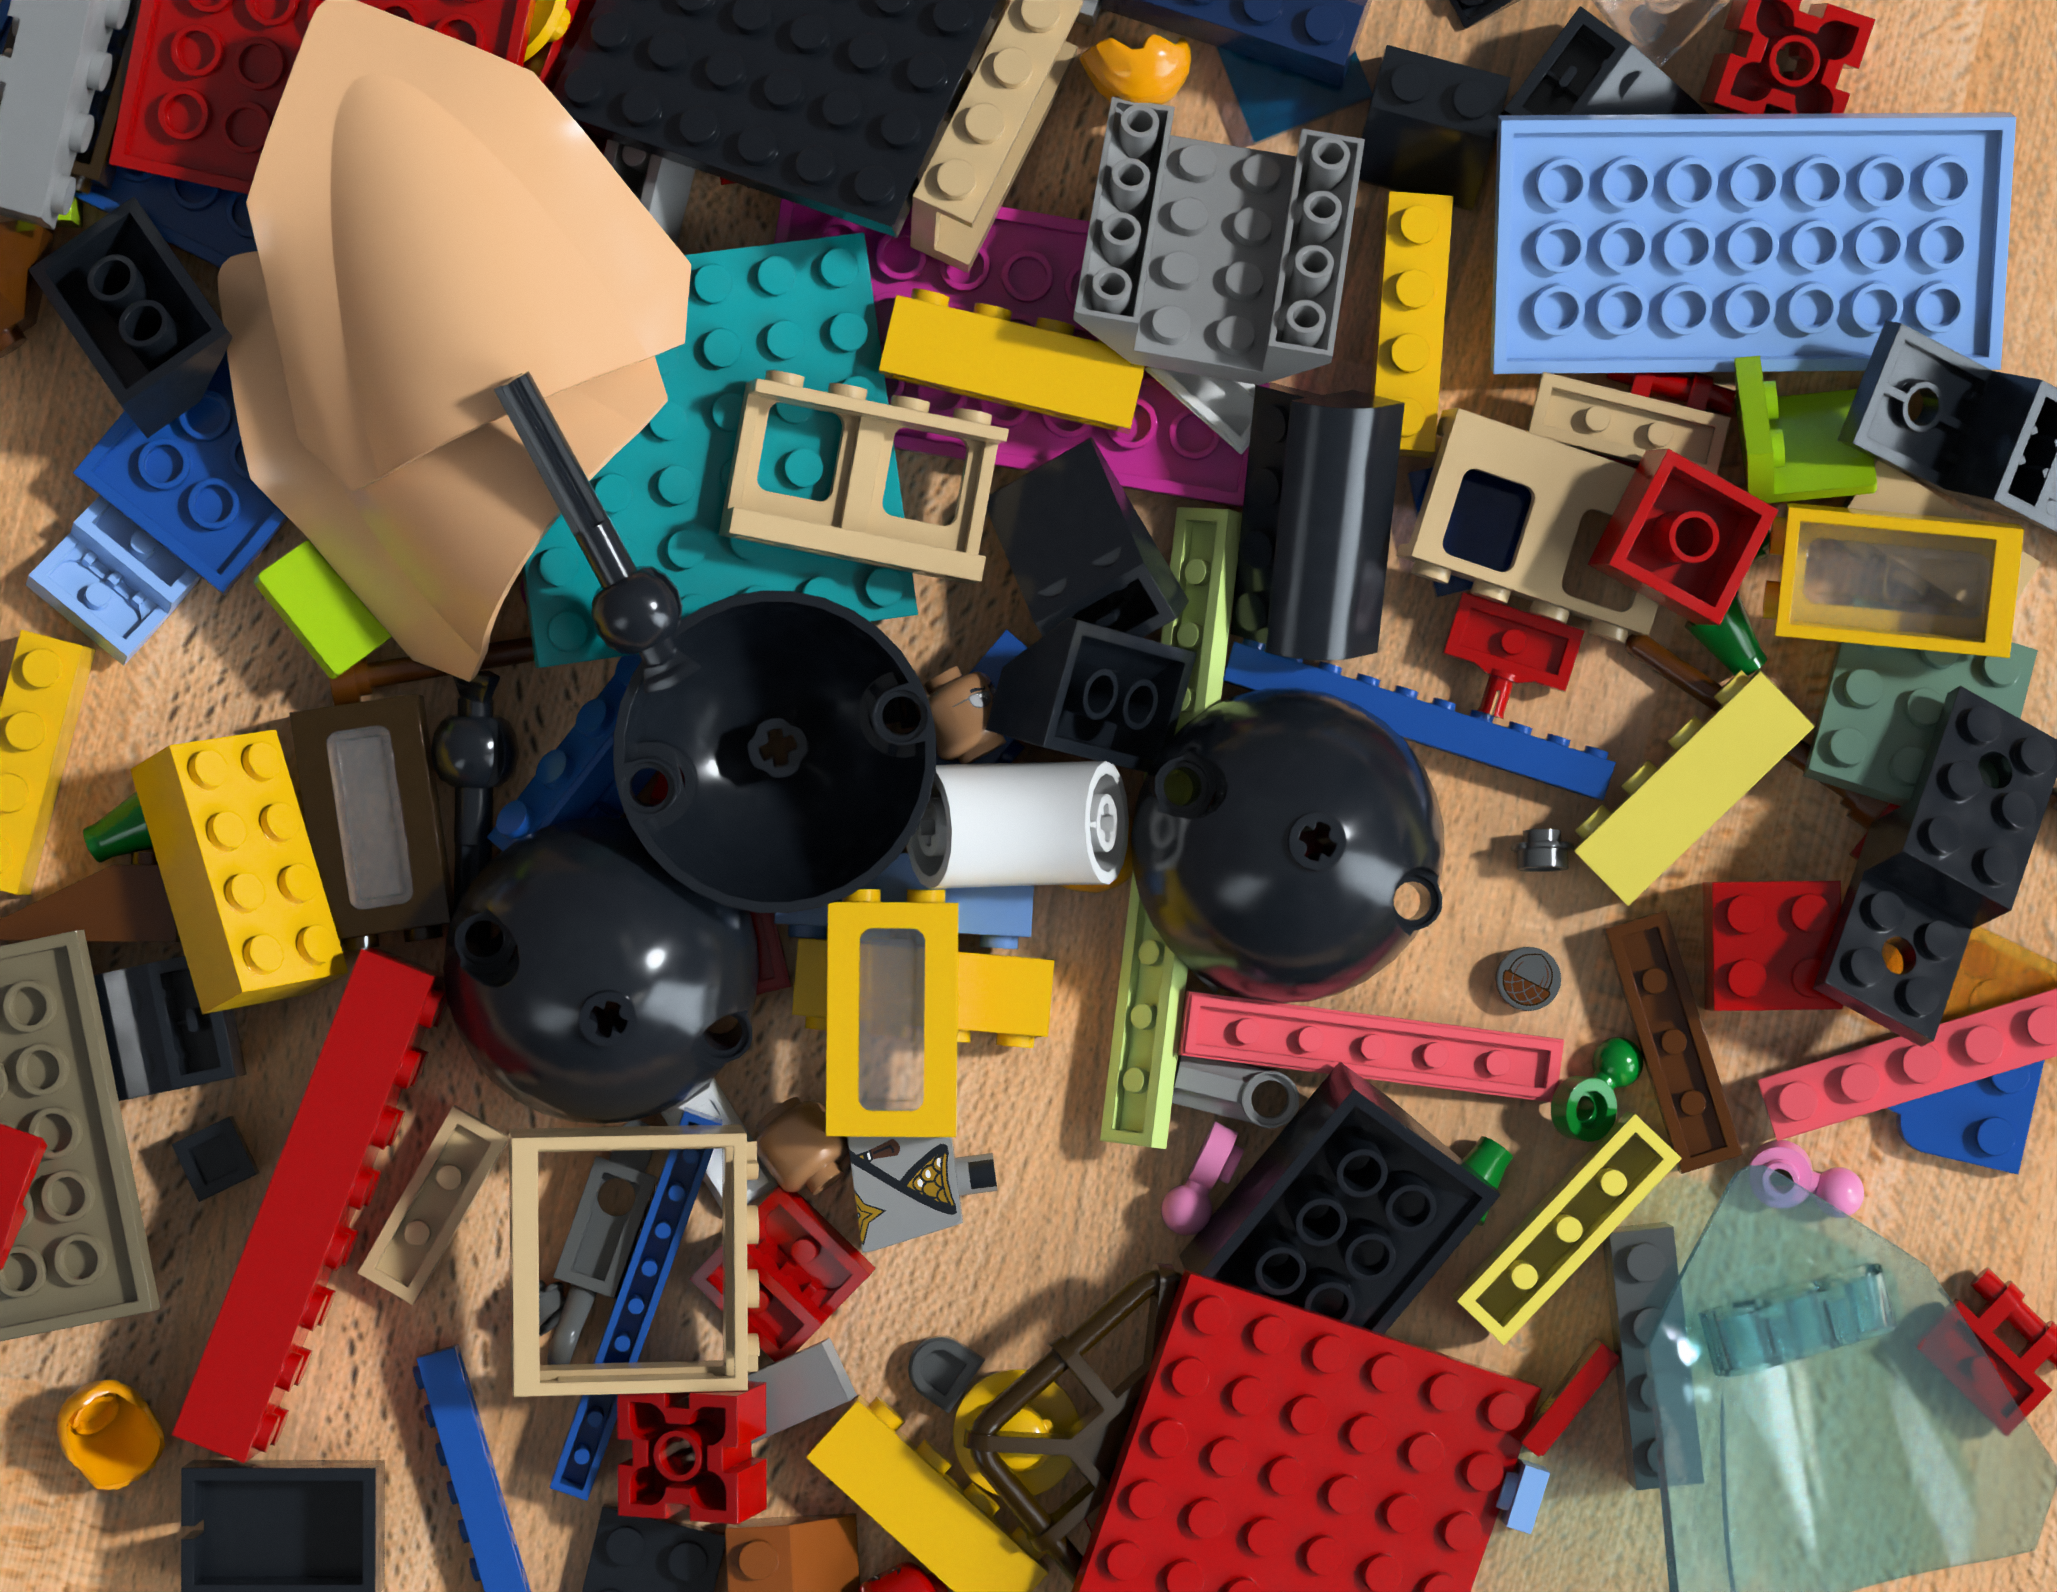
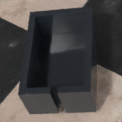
[181,1460,385,1592]

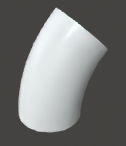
[907,761,1129,889]

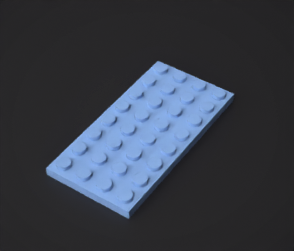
[1490,112,2016,374]

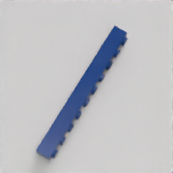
[1223,638,1616,801]
[549,1107,722,1501]
[413,1344,531,1592]

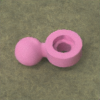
[1161,1121,1244,1236]
[1748,1140,1864,1218]

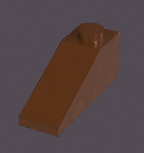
[0,852,181,942]

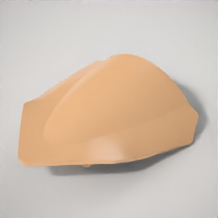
[246,0,691,492]
[217,251,668,682]

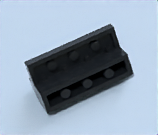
[1230,382,1405,660]

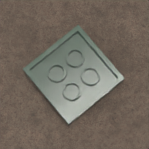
[1803,594,2038,806]

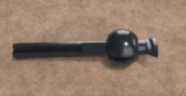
[494,371,704,694]
[431,670,519,941]

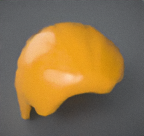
[1079,34,1191,105]
[57,1379,166,1491]

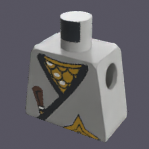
[847,1136,998,1253]

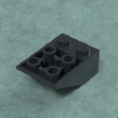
[1501,6,1709,115]
[987,436,1189,638]
[94,956,247,1101]

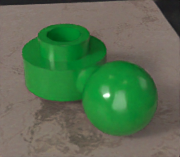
[1551,1037,1644,1142]

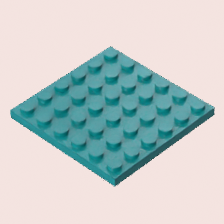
[521,233,918,668]

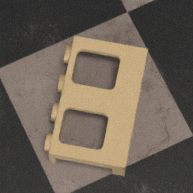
[910,0,1084,273]
[719,370,1009,584]
[1396,408,1659,643]

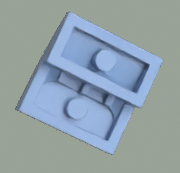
[26,496,202,666]

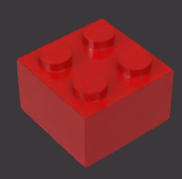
[1587,449,1779,625]
[1703,880,1843,1011]

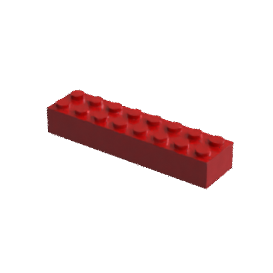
[172,947,448,1463]

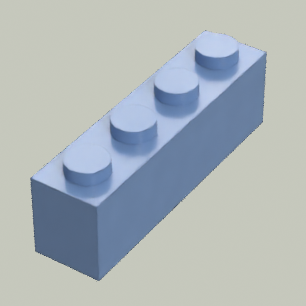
[774,853,1034,949]

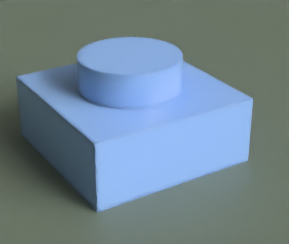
[1496,1459,1550,1534]

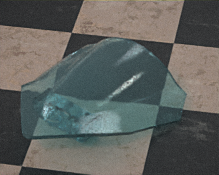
[1644,1165,2057,1592]

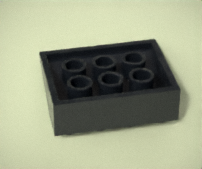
[1179,1062,1500,1334]

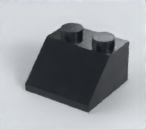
[1359,45,1511,211]

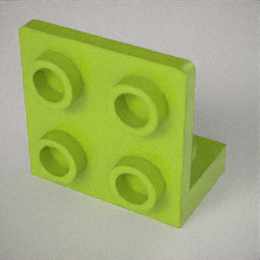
[1734,356,1877,503]
[254,539,393,679]

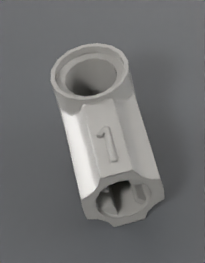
[1172,1055,1299,1128]

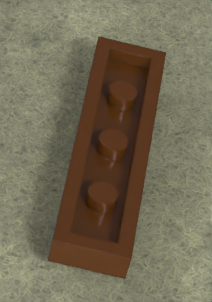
[1603,910,1743,1174]

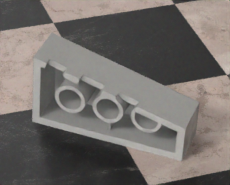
[0,0,130,230]

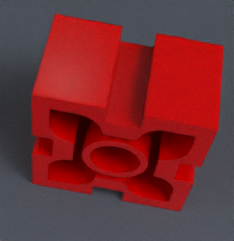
[1699,0,1876,114]
[617,1381,767,1525]

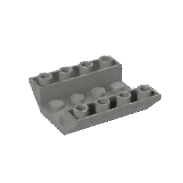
[1073,96,1365,385]

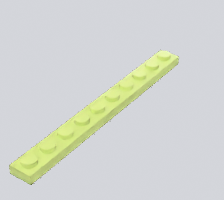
[1100,507,1242,1149]

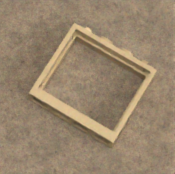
[509,1124,760,1397]

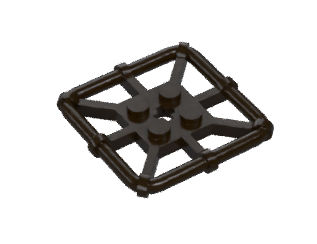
[963,1263,1182,1585]

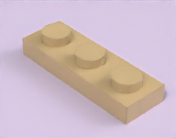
[1527,372,1731,475]
[357,1105,509,1305]

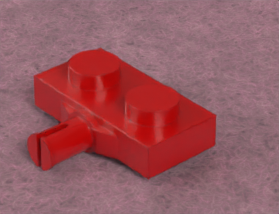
[1442,592,1585,719]

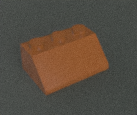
[725,1513,860,1592]

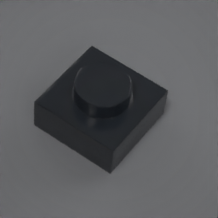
[171,1116,260,1202]

